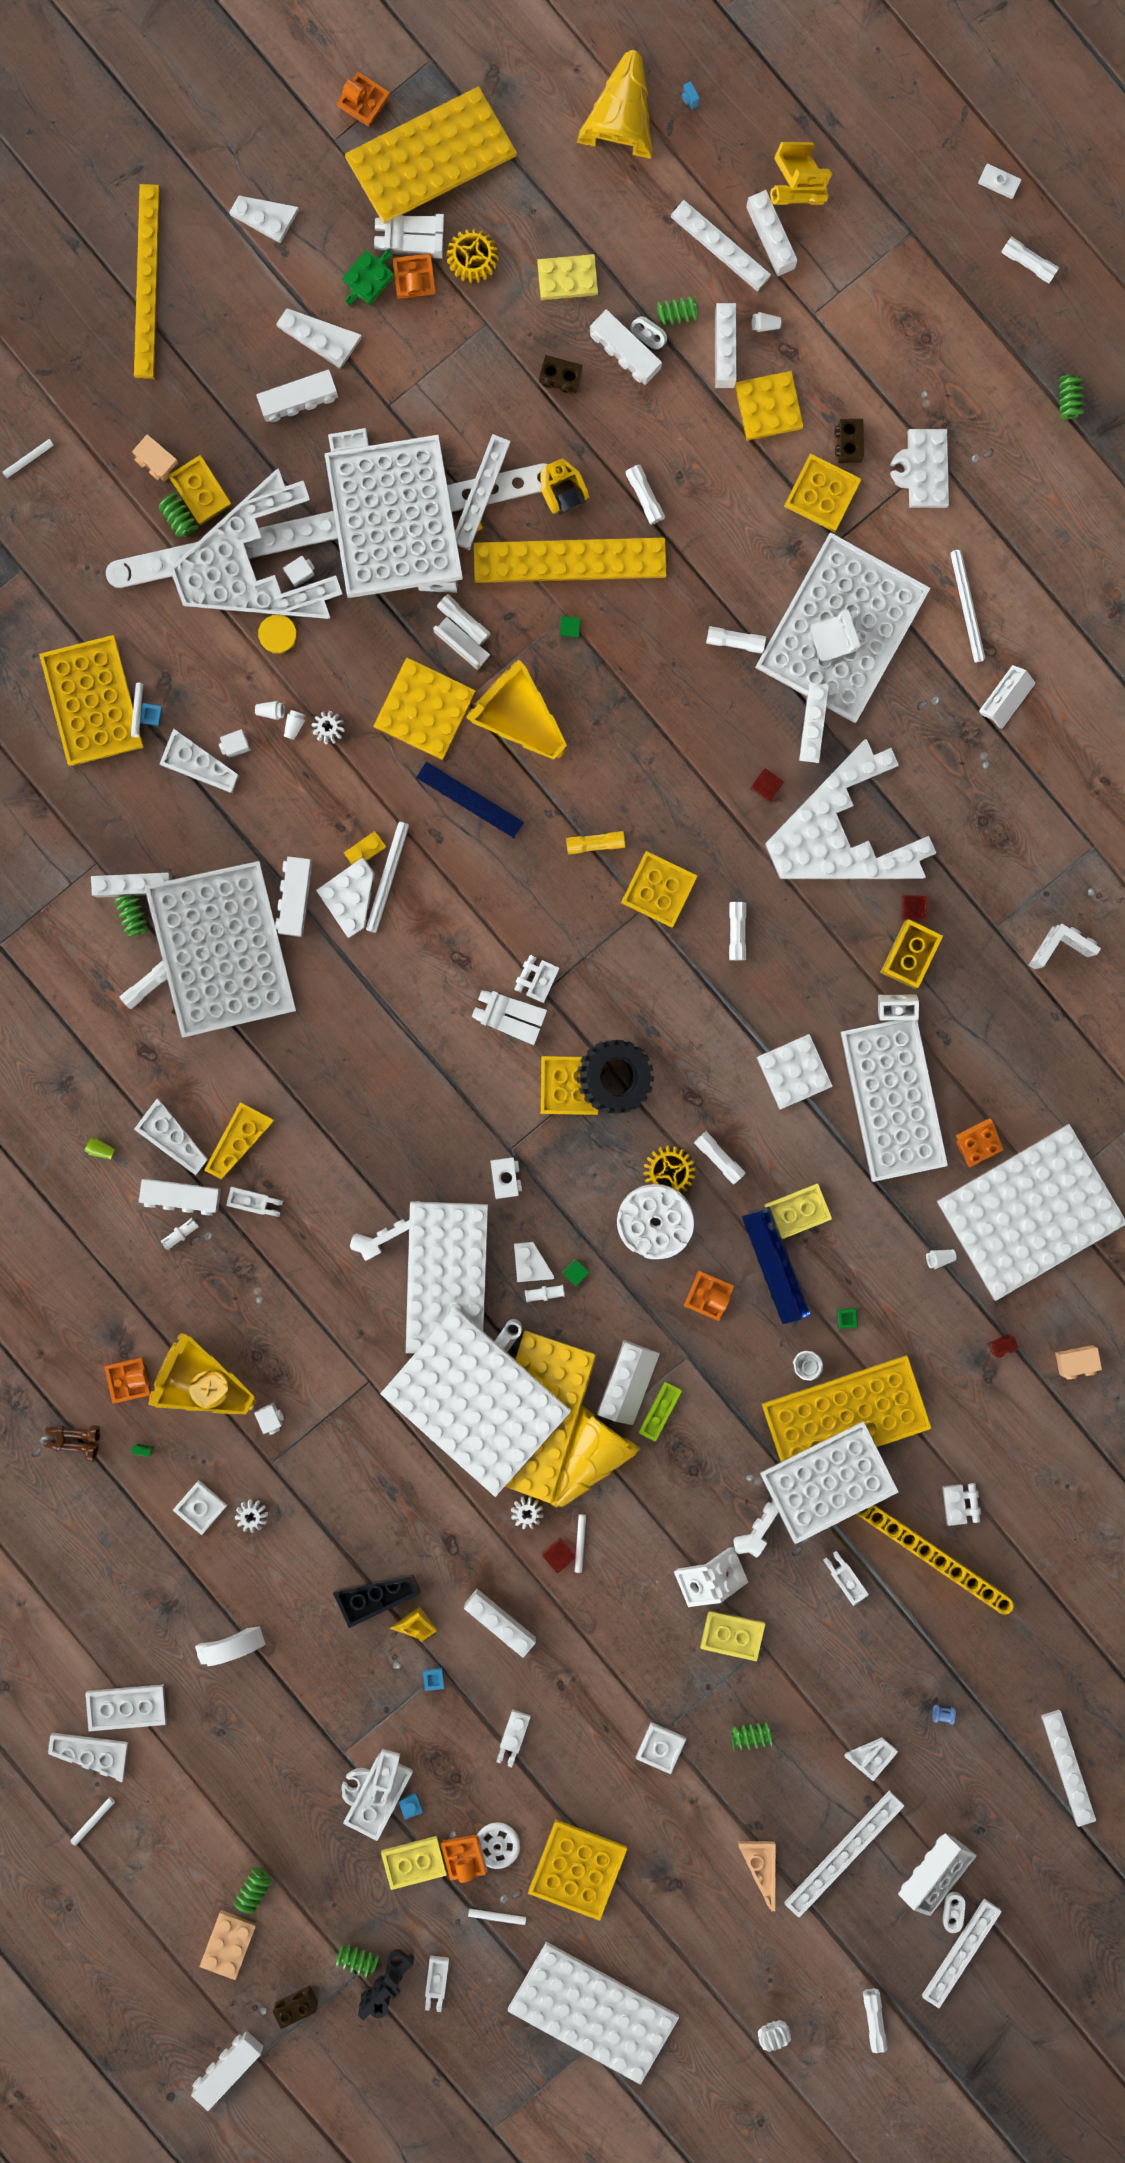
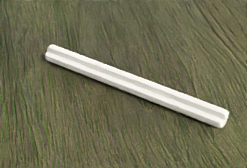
[951,550,985,662]
[366,822,409,933]

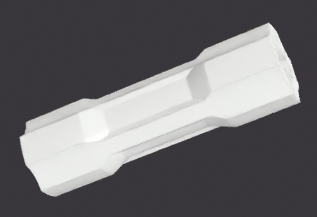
[1001,236,1059,284]
[626,465,665,525]
[437,594,491,646]
[706,626,766,654]
[729,902,746,961]
[119,960,167,1009]
[694,1131,746,1184]
[863,1988,888,2053]

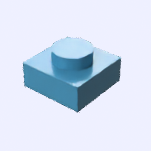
[682,81,700,110]
[140,703,163,727]
[423,1668,445,1691]
[398,1792,423,1819]

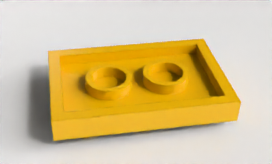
[168,455,232,526]

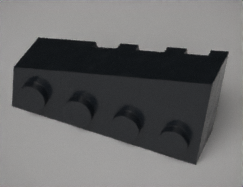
[333,1574,421,1628]

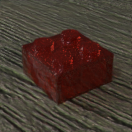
[750,768,784,802]
[901,895,927,921]
[987,1334,1018,1358]
[542,1538,576,1574]

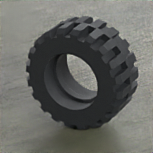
[577,1040,654,1114]

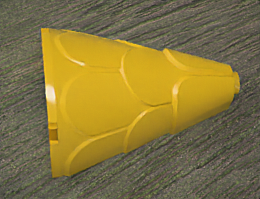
[577,50,653,159]
[466,660,567,760]
[148,1333,256,1414]
[550,1405,640,1508]

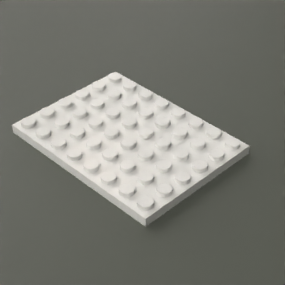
[325,435,463,598]
[755,532,930,723]
[145,861,296,1038]
[937,1124,1125,1301]
[380,1307,571,1497]

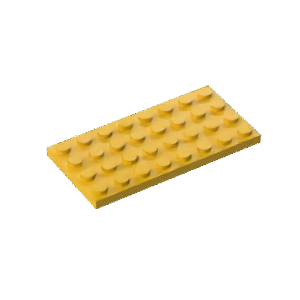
[345,86,517,224]
[505,1331,597,1503]
[761,1355,932,1462]

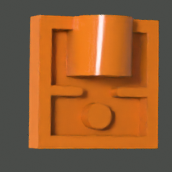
[337,71,390,128]
[393,253,436,299]
[956,1118,1003,1168]
[684,1270,734,1321]
[104,1357,151,1404]
[440,1835,488,1883]

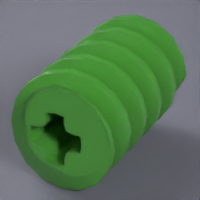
[657,296,698,327]
[1059,375,1084,420]
[159,493,199,538]
[115,894,149,937]
[731,1722,772,1751]
[233,1866,272,1914]
[336,1943,379,1978]

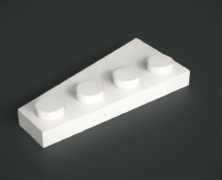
[276,308,362,369]
[160,728,239,793]
[134,1098,208,1175]
[48,1733,128,1782]

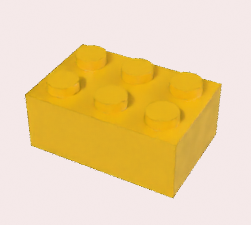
[880,919,943,989]

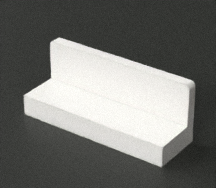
[433,617,490,670]
[979,665,1035,728]

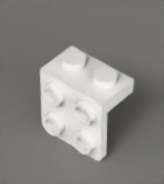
[810,609,862,662]

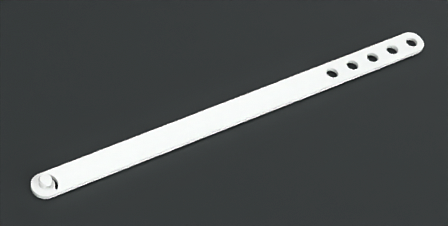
[106,463,548,588]

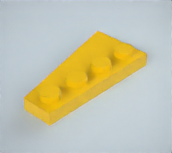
[204,1102,275,1179]

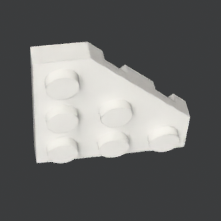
[316,858,375,938]

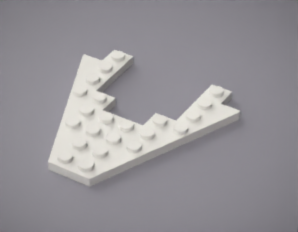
[170,469,342,619]
[765,739,936,879]

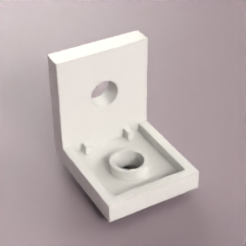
[1029,924,1101,969]
[674,1547,748,1607]

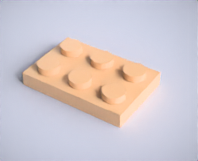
[200,1910,257,1980]

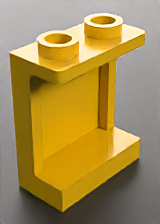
[774,142,832,190]

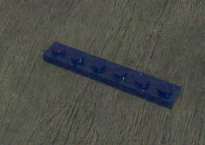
[416,761,524,839]

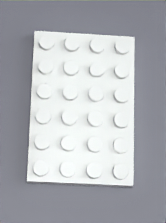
[760,1422,898,1544]

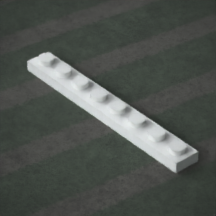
[785,1790,904,1918]

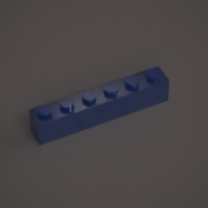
[742,1206,810,1324]

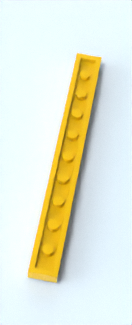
[134,184,160,379]

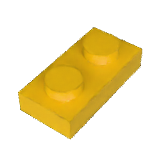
[344,831,386,865]

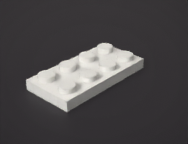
[86,1684,167,1731]

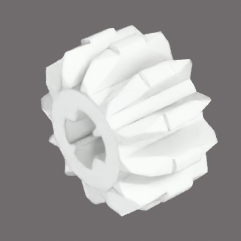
[312,711,345,744]
[511,1496,543,1529]
[235,1499,268,1533]
[758,2020,791,2052]

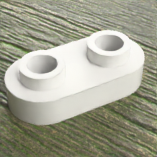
[631,317,667,349]
[943,1892,965,1933]

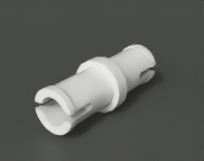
[161,1217,199,1250]
[525,1285,565,1303]

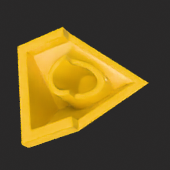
[389,1607,437,1642]

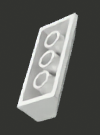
[597,1340,660,1425]
[898,1833,977,1916]

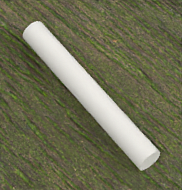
[3,439,54,478]
[131,683,143,738]
[574,1514,586,1573]
[70,1797,115,1846]
[468,1909,526,1925]

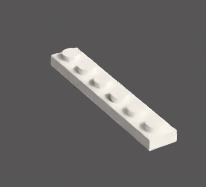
[671,200,771,292]
[455,434,510,550]
[1041,1710,1096,1827]
[922,1899,1002,2008]

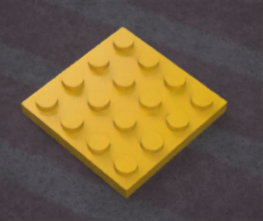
[373,657,476,761]
[528,1819,627,1921]

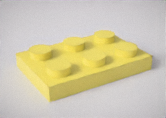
[537,254,598,300]
[764,1183,832,1240]
[700,1610,765,1661]
[381,1836,447,1890]

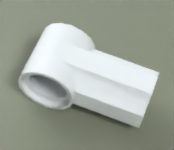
[494,1319,522,1352]

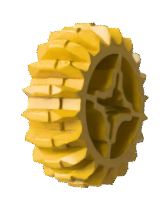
[447,228,498,283]
[643,1146,695,1193]

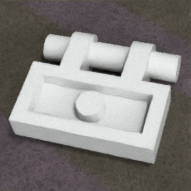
[514,955,559,1003]
[942,1483,981,1526]

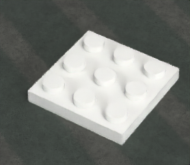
[756,1034,833,1110]

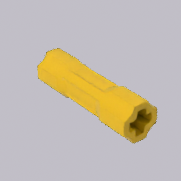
[770,185,828,205]
[566,831,625,855]

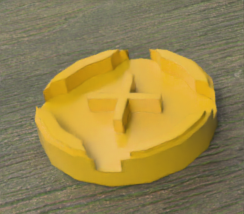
[258,615,297,654]
[189,1370,229,1409]

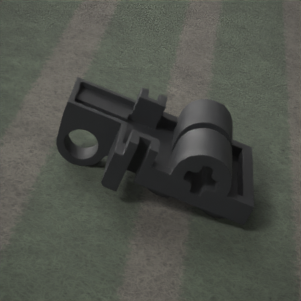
[358,1949,414,2021]

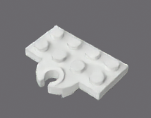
[890,429,949,508]
[342,1753,413,1841]

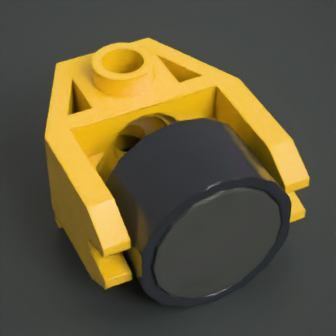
[540,458,589,515]

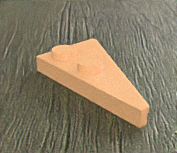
[738,1841,776,1911]

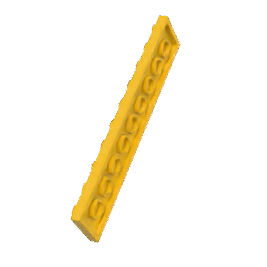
[474,538,666,583]

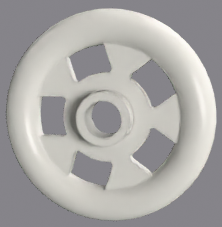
[477,1822,520,1869]

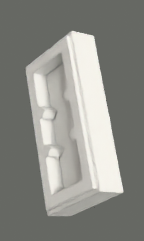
[978,163,1022,199]
[328,428,369,452]

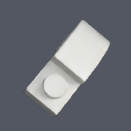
[195,1627,266,1666]

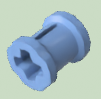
[932,1704,956,1725]

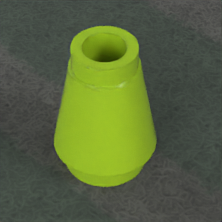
[85,1137,115,1160]

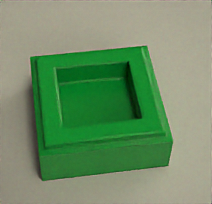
[559,616,580,638]
[562,1259,589,1286]
[837,1308,858,1329]
[130,1443,154,1457]

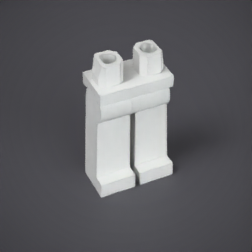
[374,214,444,259]
[472,991,547,1045]

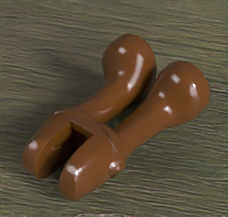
[43,1425,100,1462]

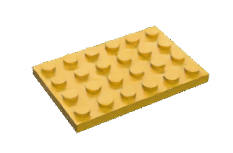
[39,635,144,767]

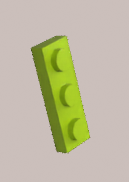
[638,1381,682,1442]

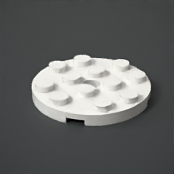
[617,1184,694,1259]

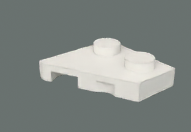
[514,1242,554,1282]
[844,1737,898,1781]

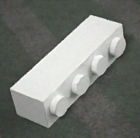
[746,190,797,277]
[715,303,736,388]
[590,309,662,385]
[256,369,338,422]
[799,683,829,763]
[275,856,313,937]
[91,873,173,898]
[139,1179,221,1215]
[464,1589,536,1658]
[191,2030,263,2111]

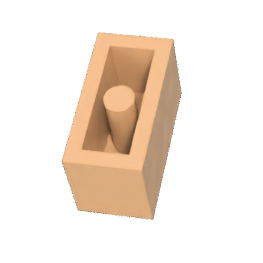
[132,435,179,482]
[1055,1345,1102,1379]

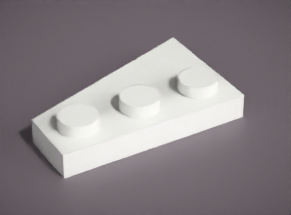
[229,196,299,243]

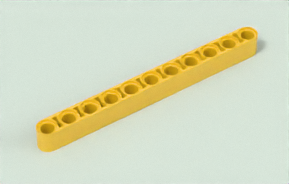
[856,1504,1013,1615]

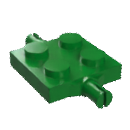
[341,249,395,306]

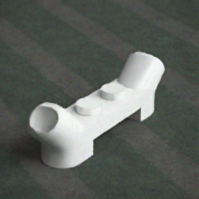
[350,1201,421,1261]
[733,1500,779,1558]

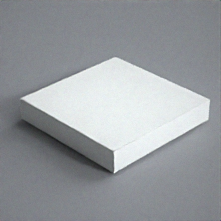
[173,1480,227,1535]
[636,1722,686,1774]

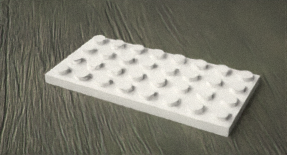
[840,1020,948,1182]
[406,1201,488,1354]
[508,1942,679,2085]

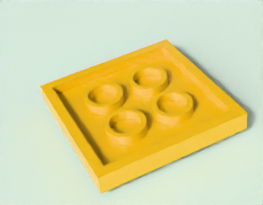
[735,371,803,441]
[784,453,861,532]
[621,851,697,928]
[540,1056,598,1115]

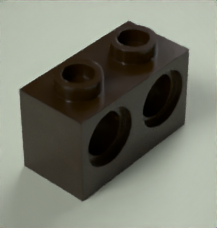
[539,355,583,394]
[834,419,864,463]
[273,1985,318,2029]

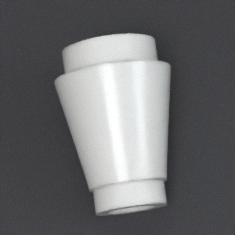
[752,312,781,332]
[255,701,285,720]
[284,710,305,740]
[926,1249,956,1269]

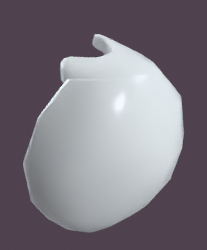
[793,1351,823,1381]

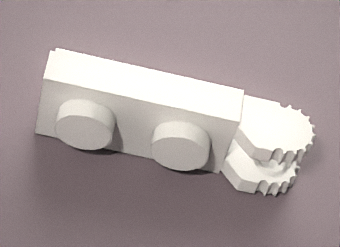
[226,1187,283,1217]
[823,1551,869,1606]
[496,1709,531,1767]
[369,1749,400,1806]
[425,1955,449,2012]

